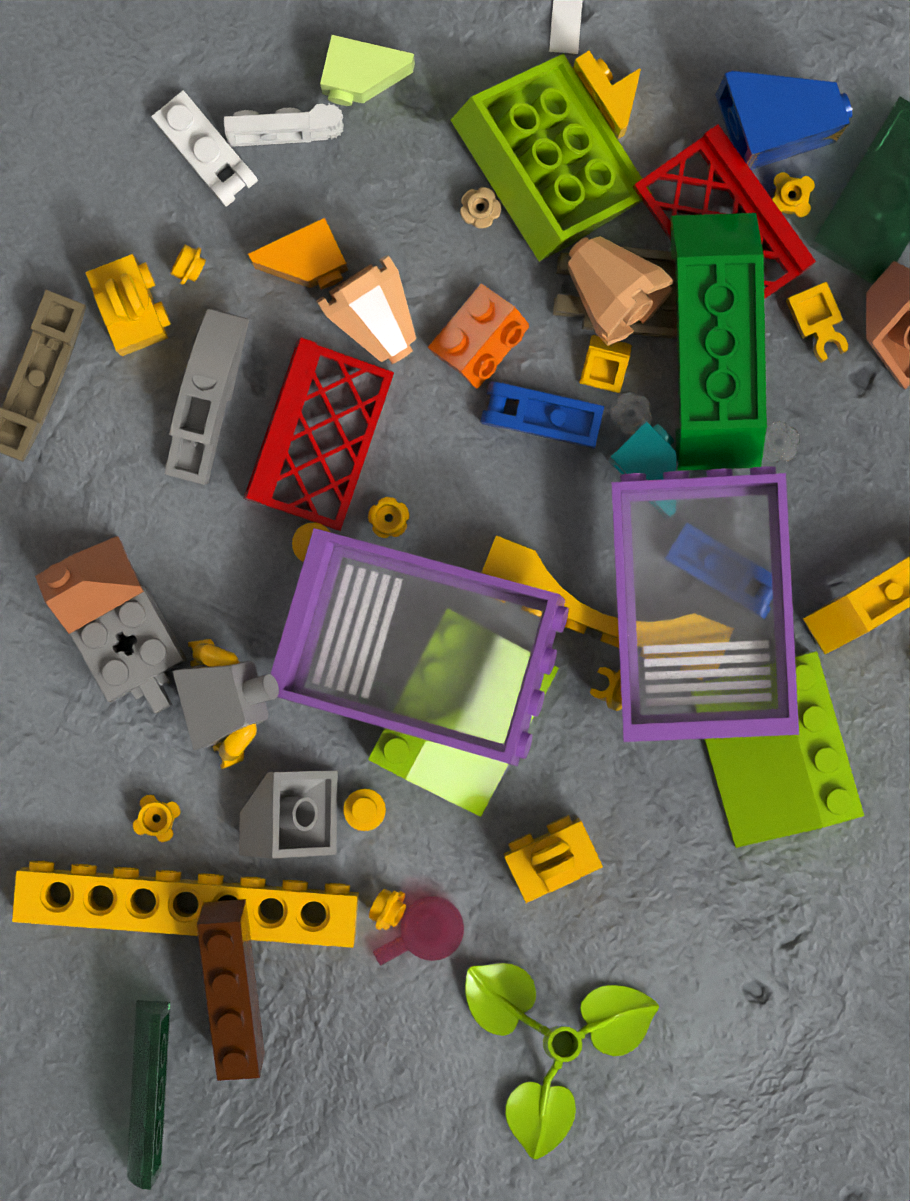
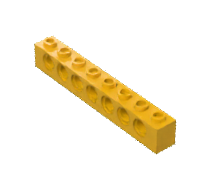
[12,861,359,948]

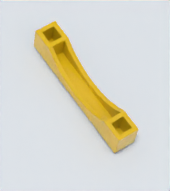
[481,535,734,681]

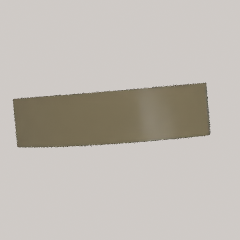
[0,290,86,462]

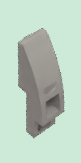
[165,309,249,485]

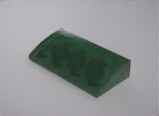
[809,97,910,284]
[126,1000,171,1190]

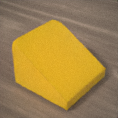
[579,335,632,393]

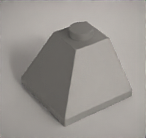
[239,770,338,859]

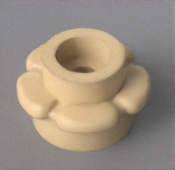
[460,187,501,228]

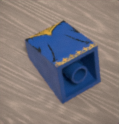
[715,71,852,170]

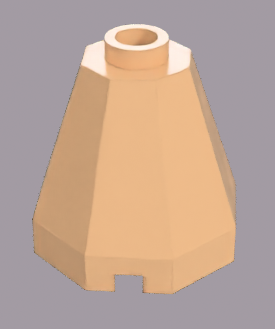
[568,236,673,346]
[316,255,416,364]

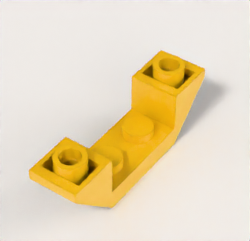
[802,553,910,655]

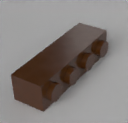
[197,899,265,1081]

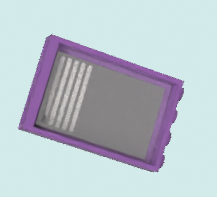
[611,466,799,742]
[271,528,569,767]

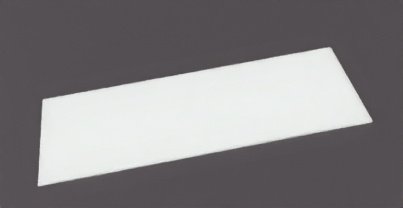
[549,0,582,54]

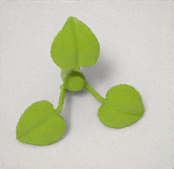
[465,963,659,1159]

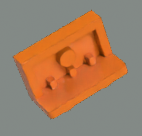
[428,283,529,389]

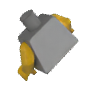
[173,639,279,769]

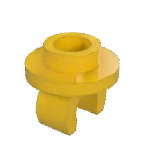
[590,667,622,711]

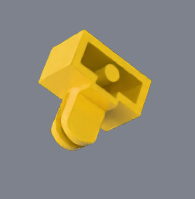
[85,254,171,356]
[503,815,603,903]

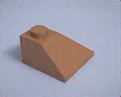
[866,261,910,390]
[35,536,144,634]

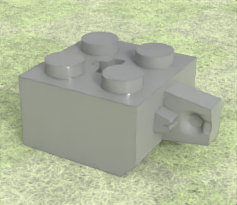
[70,586,187,714]

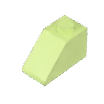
[320,35,415,106]

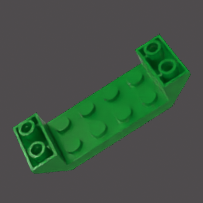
[670,213,767,471]

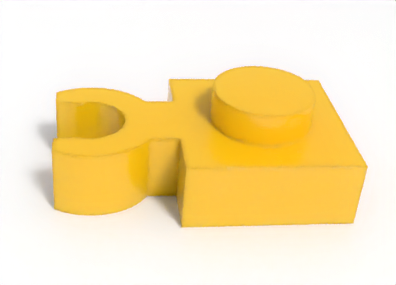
[786,282,848,363]

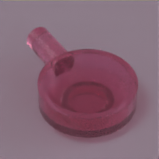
[373,895,464,966]

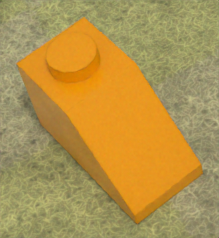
[248,218,348,289]

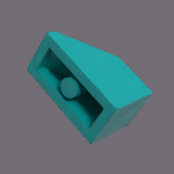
[608,422,676,520]

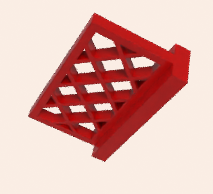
[633,124,816,300]
[243,337,394,531]

